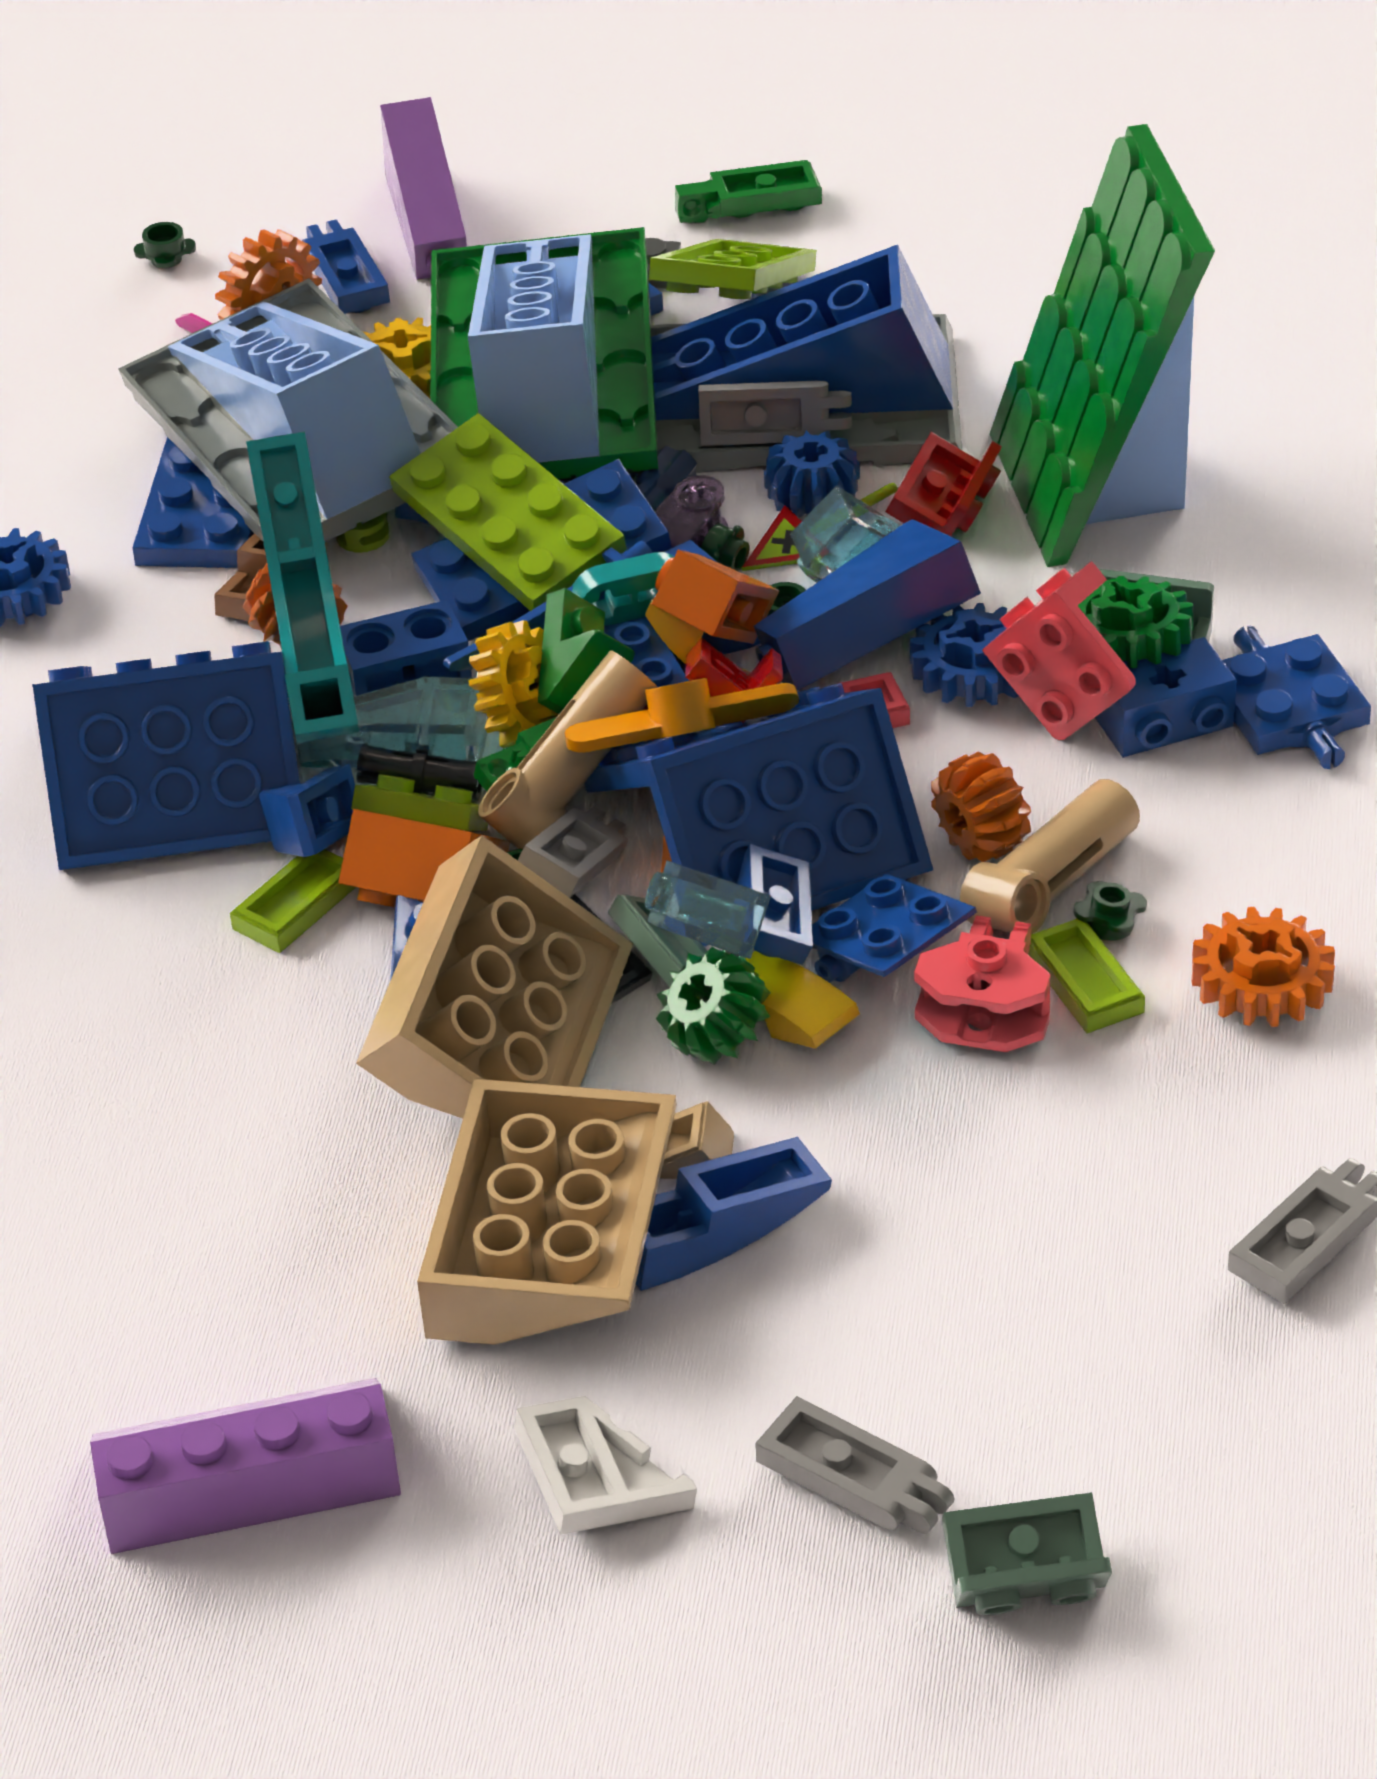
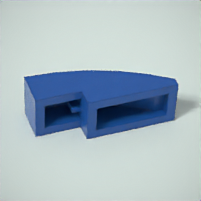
[636,1136,832,1291]

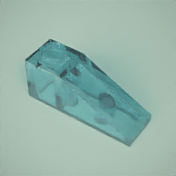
[295,677,488,769]

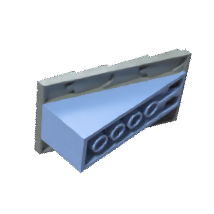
[118,278,458,542]

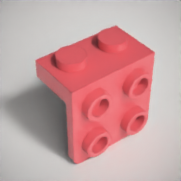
[982,561,1136,740]

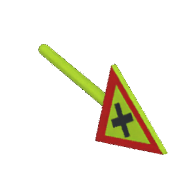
[742,483,898,571]

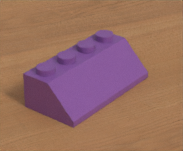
[90,1378,401,1554]

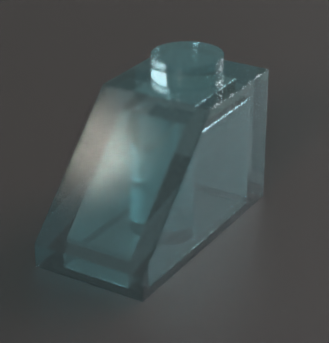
[790,485,900,583]
[645,860,771,959]

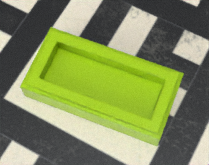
[230,849,356,954]
[1028,918,1145,1034]

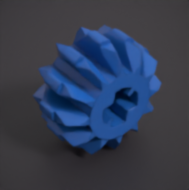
[764,430,860,520]

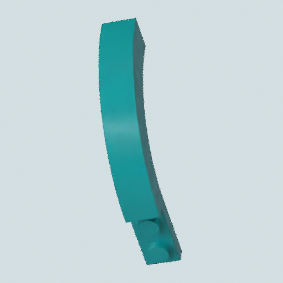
[246,431,359,743]

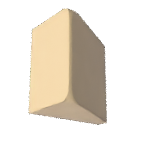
[660,1101,734,1179]

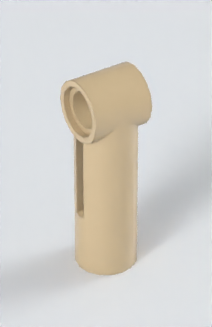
[478,651,657,849]
[960,779,1140,934]

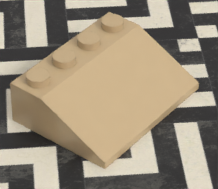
[356,835,633,1119]
[417,1079,677,1345]

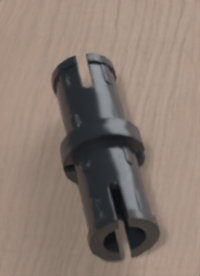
[356,744,483,801]

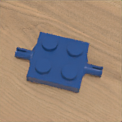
[1222,625,1371,769]

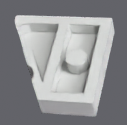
[514,1396,697,1535]

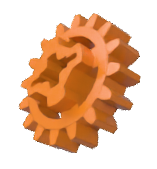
[215,229,322,320]
[1191,906,1335,1027]

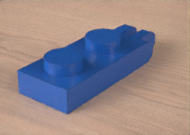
[302,219,390,314]

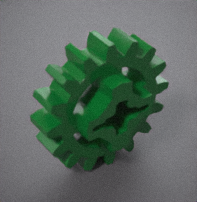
[1078,576,1194,668]

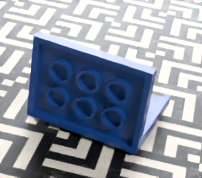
[32,641,300,870]
[584,683,934,946]

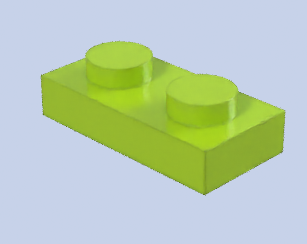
[351,775,488,831]

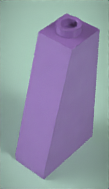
[380,97,467,280]

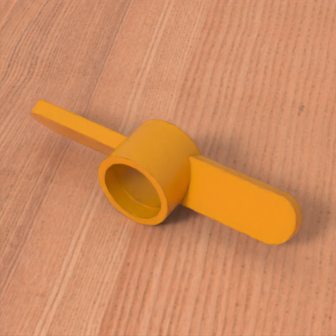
[565,678,799,753]

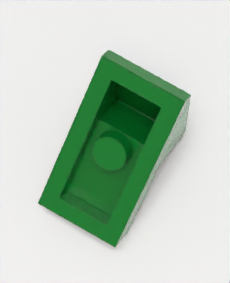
[538,588,635,714]

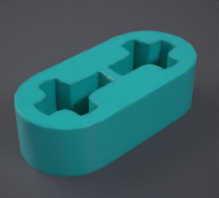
[572,552,674,626]

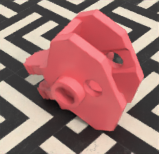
[914,915,1050,1052]

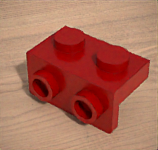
[885,432,1002,536]
[685,637,783,724]

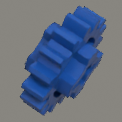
[0,528,71,627]
[910,603,1019,707]

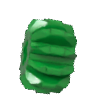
[656,947,771,1065]

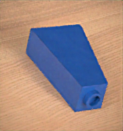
[753,519,981,690]

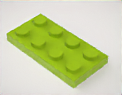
[649,239,817,299]
[389,413,627,611]

